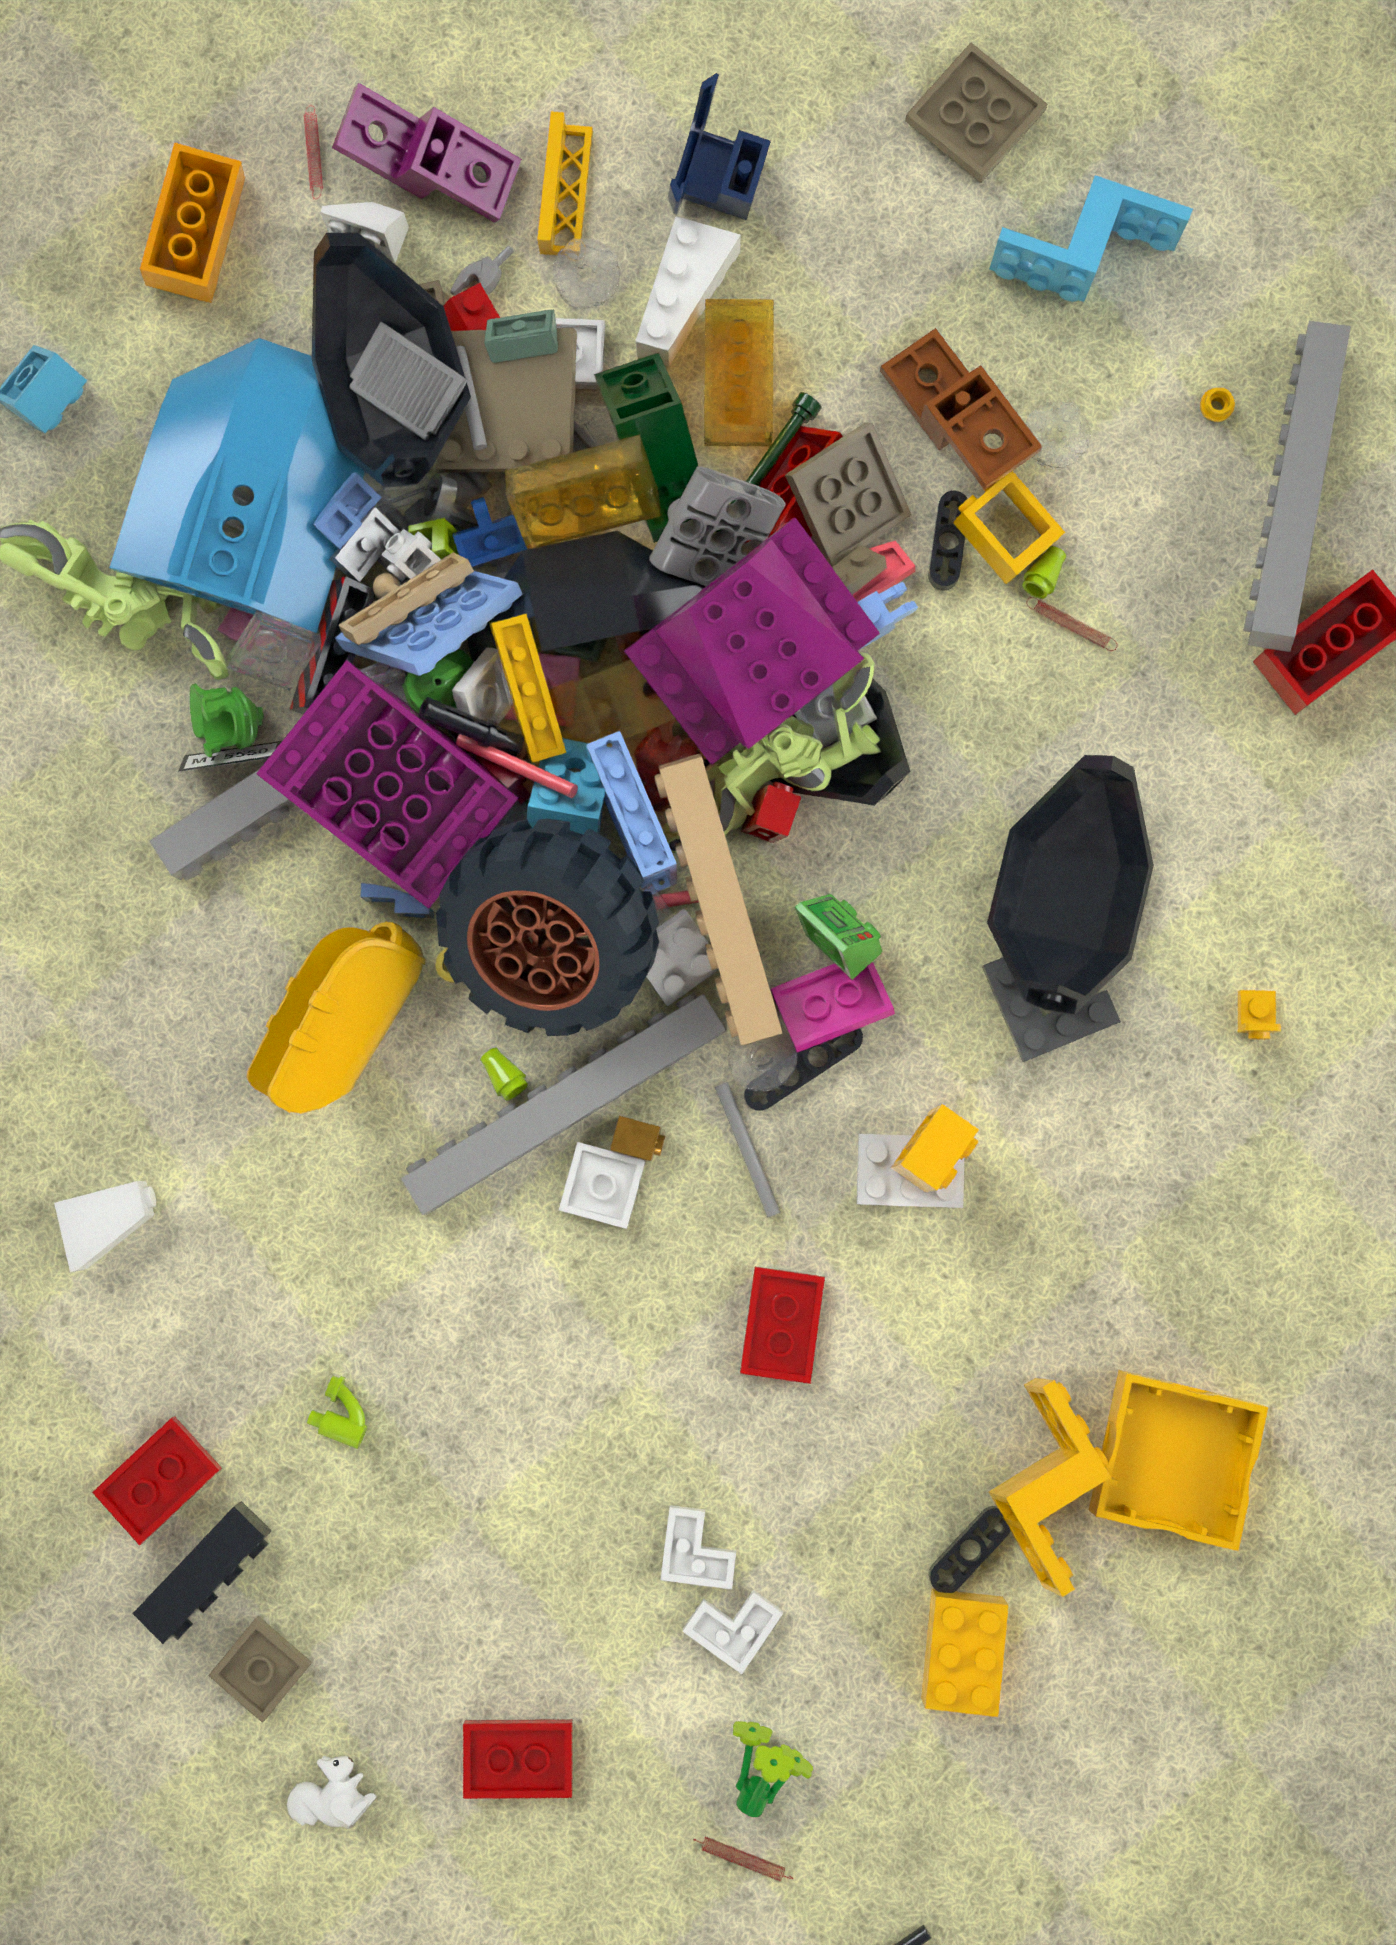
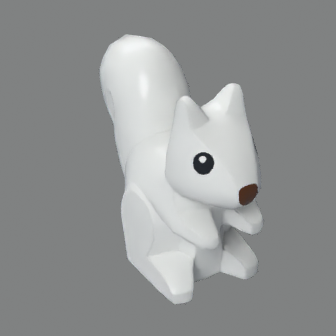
[287,1756,377,1829]

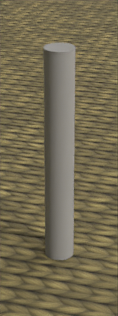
[456,346,487,450]

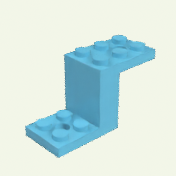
[989,175,1193,302]
[512,738,611,906]

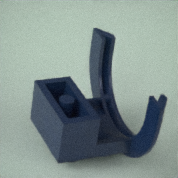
[668,73,771,220]

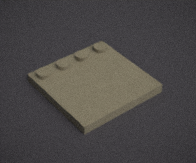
[437,328,577,473]

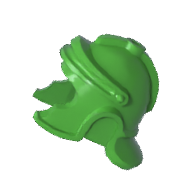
[402,649,474,724]
[190,683,264,757]

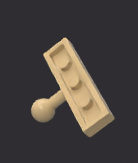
[339,552,474,645]

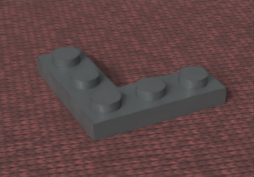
[982,957,1121,1062]

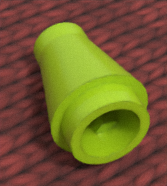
[1022,546,1066,599]
[480,1047,528,1101]

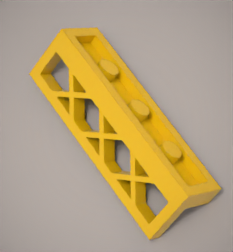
[537,111,593,258]
[490,614,566,763]

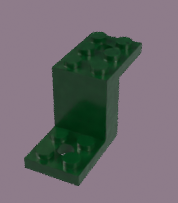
[594,352,699,543]

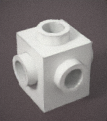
[382,529,441,582]

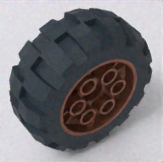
[436,818,659,1036]

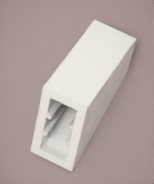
[54,1181,156,1272]

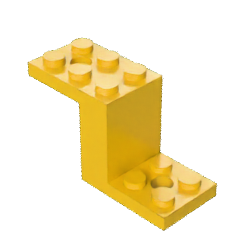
[989,1378,1111,1597]

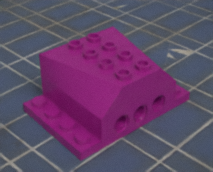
[624,518,880,765]
[256,660,518,909]

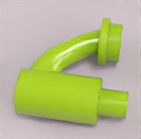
[307,1376,367,1449]

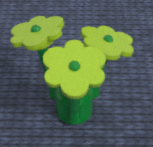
[733,1721,813,1817]

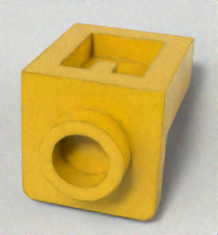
[1238,990,1281,1040]

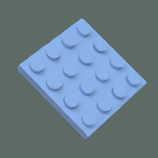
[335,571,523,676]

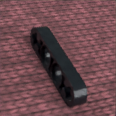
[744,1028,863,1111]

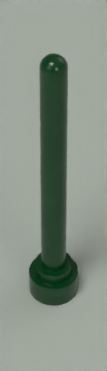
[716,392,822,532]

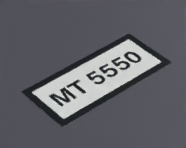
[178,741,282,772]

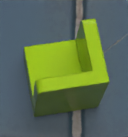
[408,518,459,560]

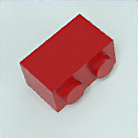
[741,782,801,843]

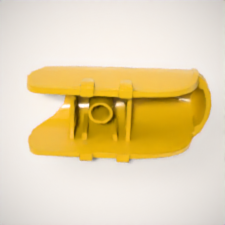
[246,921,426,1114]

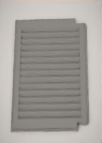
[349,322,468,441]

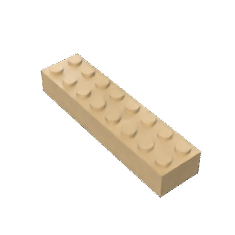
[655,754,782,1046]

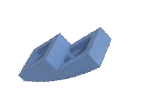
[313,473,382,549]
[360,883,434,918]

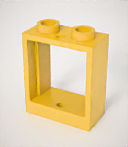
[953,471,1066,584]

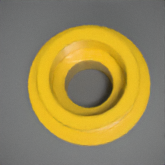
[1200,387,1235,422]

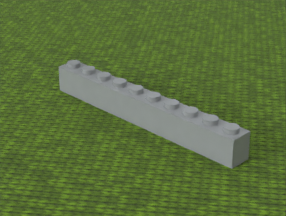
[1243,321,1351,652]
[150,675,442,880]
[401,993,725,1215]

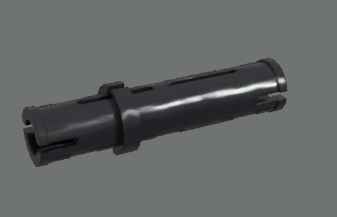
[419,697,524,757]

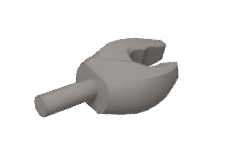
[451,245,514,296]

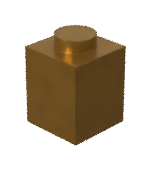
[610,1116,666,1161]

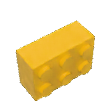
[891,1104,979,1192]
[921,1589,1009,1717]

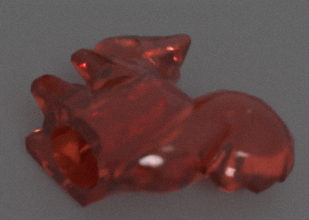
[633,725,700,812]

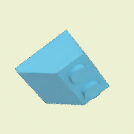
[0,345,87,433]

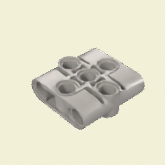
[649,466,785,586]

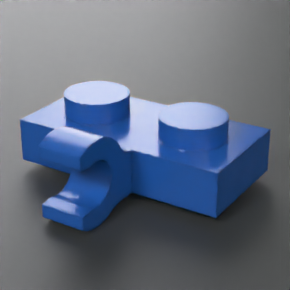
[452,497,529,567]

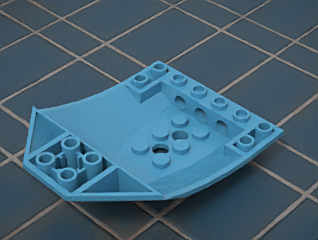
[109,338,365,634]

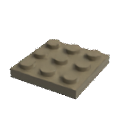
[905,42,1048,183]
[785,422,912,567]

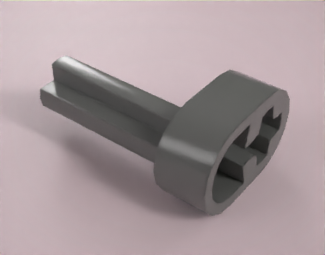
[421,473,478,529]

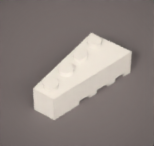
[636,216,741,366]

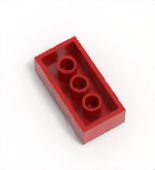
[1253,569,1396,715]

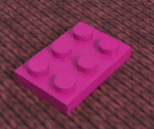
[771,962,895,1053]

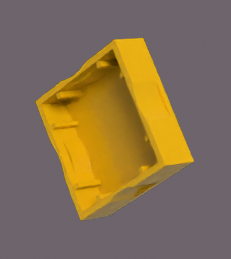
[1088,1370,1268,1551]

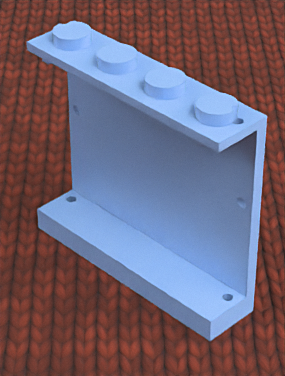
[586,731,677,894]

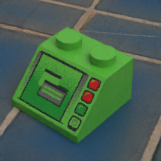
[795,894,883,980]

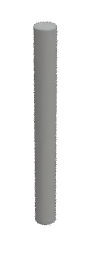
[715,1082,780,1218]

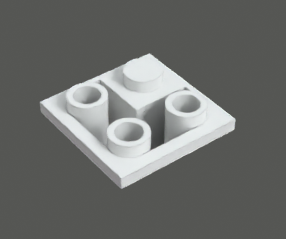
[320,202,409,263]

